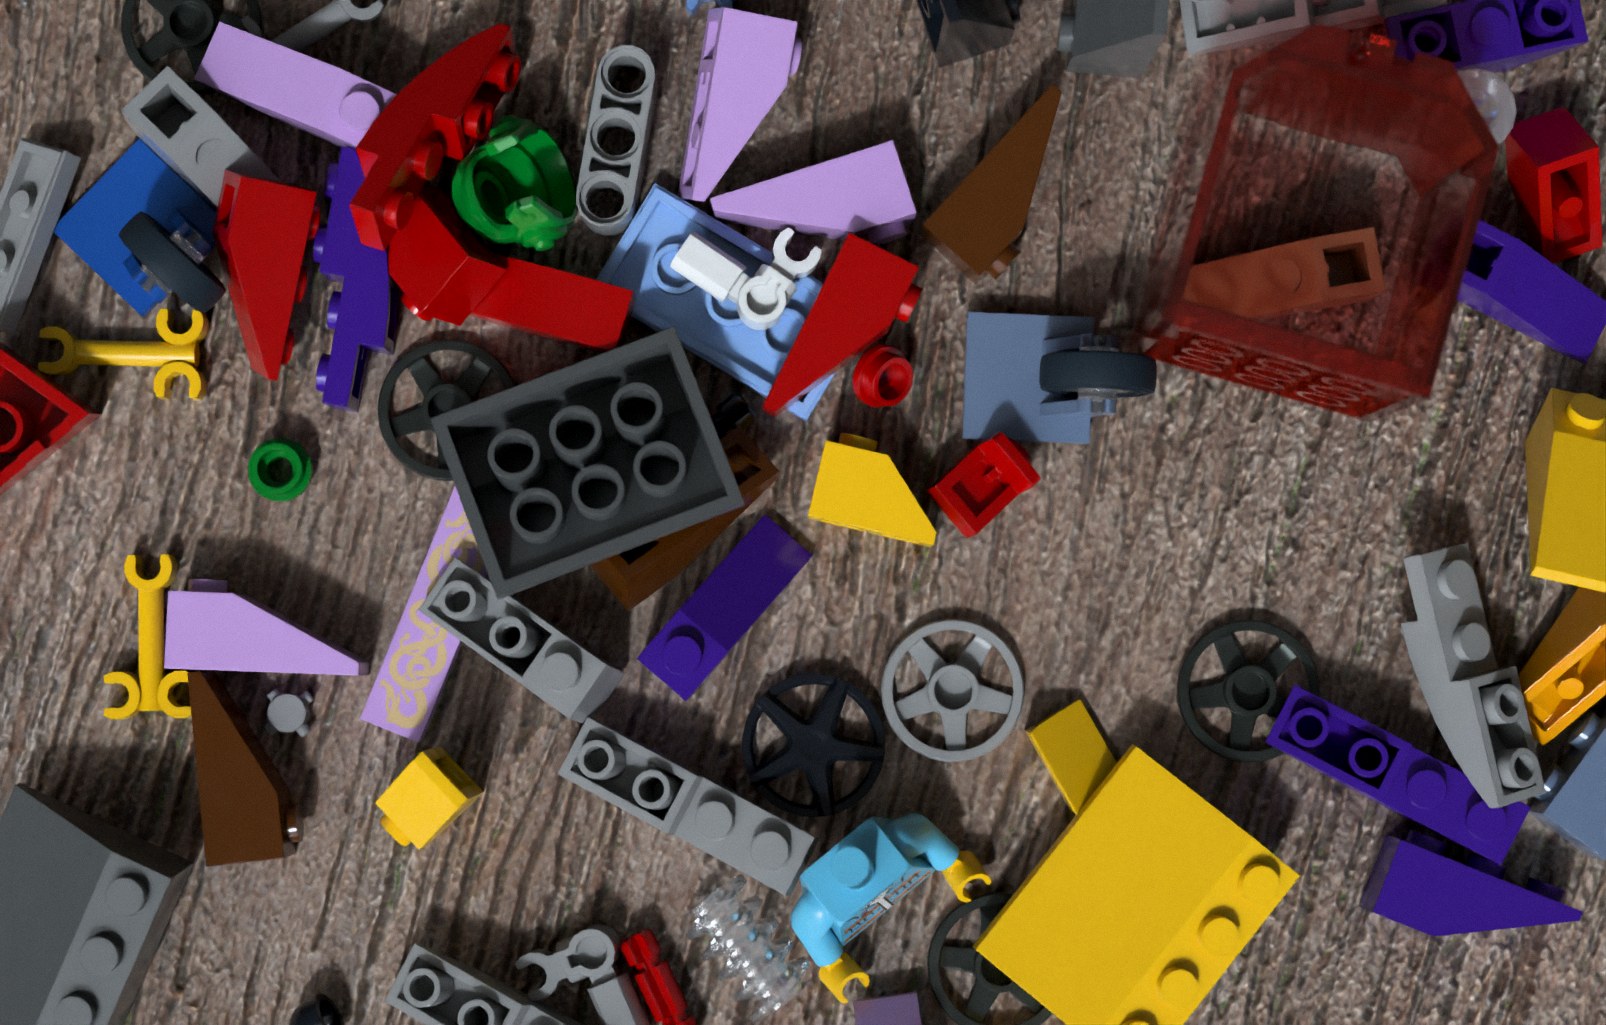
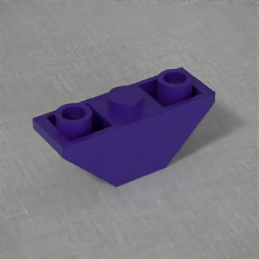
[1384,0,1588,84]

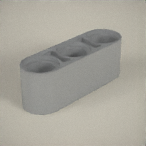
[576,45,658,237]

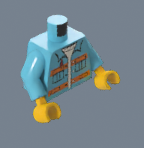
[790,813,991,1004]

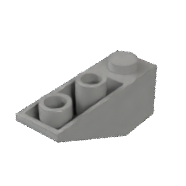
[121,66,280,211]
[418,557,625,724]

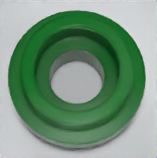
[248,438,313,502]

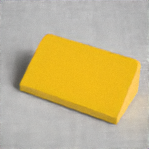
[1025,699,1117,817]

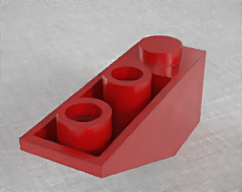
[212,170,320,381]

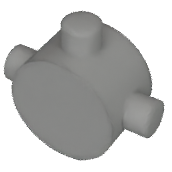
[264,688,314,737]

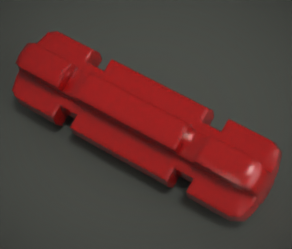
[621,929,697,1025]

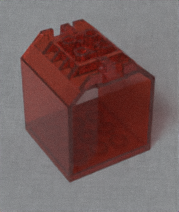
[1127,24,1500,423]

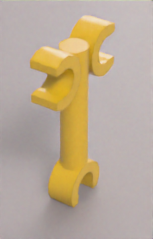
[38,309,209,400]
[104,554,193,720]

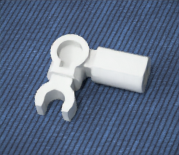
[670,227,822,330]

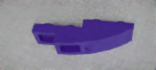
[313,146,399,413]
[1265,685,1531,865]

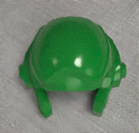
[452,115,578,251]

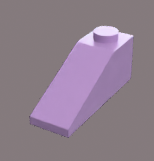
[678,7,802,202]
[194,21,397,150]
[710,140,917,246]
[164,579,370,676]

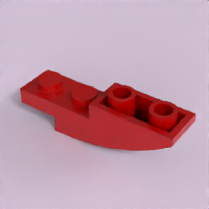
[349,23,521,251]

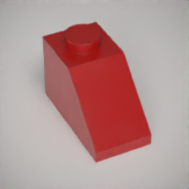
[1504,106,1602,264]
[388,183,507,326]

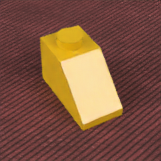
[808,433,937,548]
[375,746,484,850]

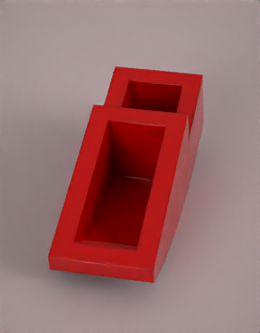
[469,254,637,353]

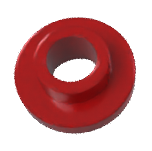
[852,344,913,408]

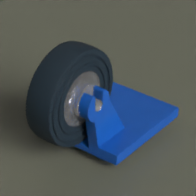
[54,139,226,318]

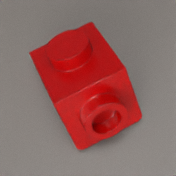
[926,431,1041,539]

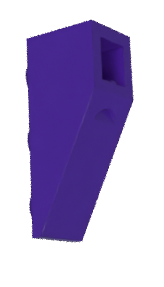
[1414,210,1606,364]
[1359,830,1583,937]

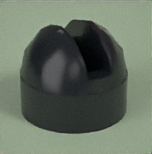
[289,994,344,1025]

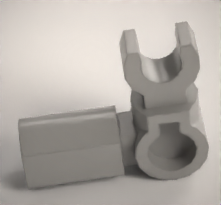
[515,924,650,1025]

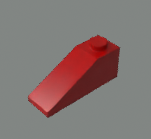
[763,233,924,418]

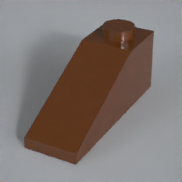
[920,84,1062,285]
[589,426,779,611]
[187,670,304,867]

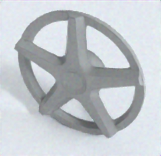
[881,619,1024,762]

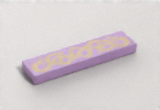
[360,486,489,743]

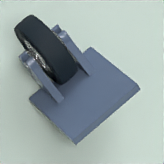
[962,312,1157,444]

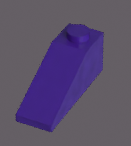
[637,515,813,701]

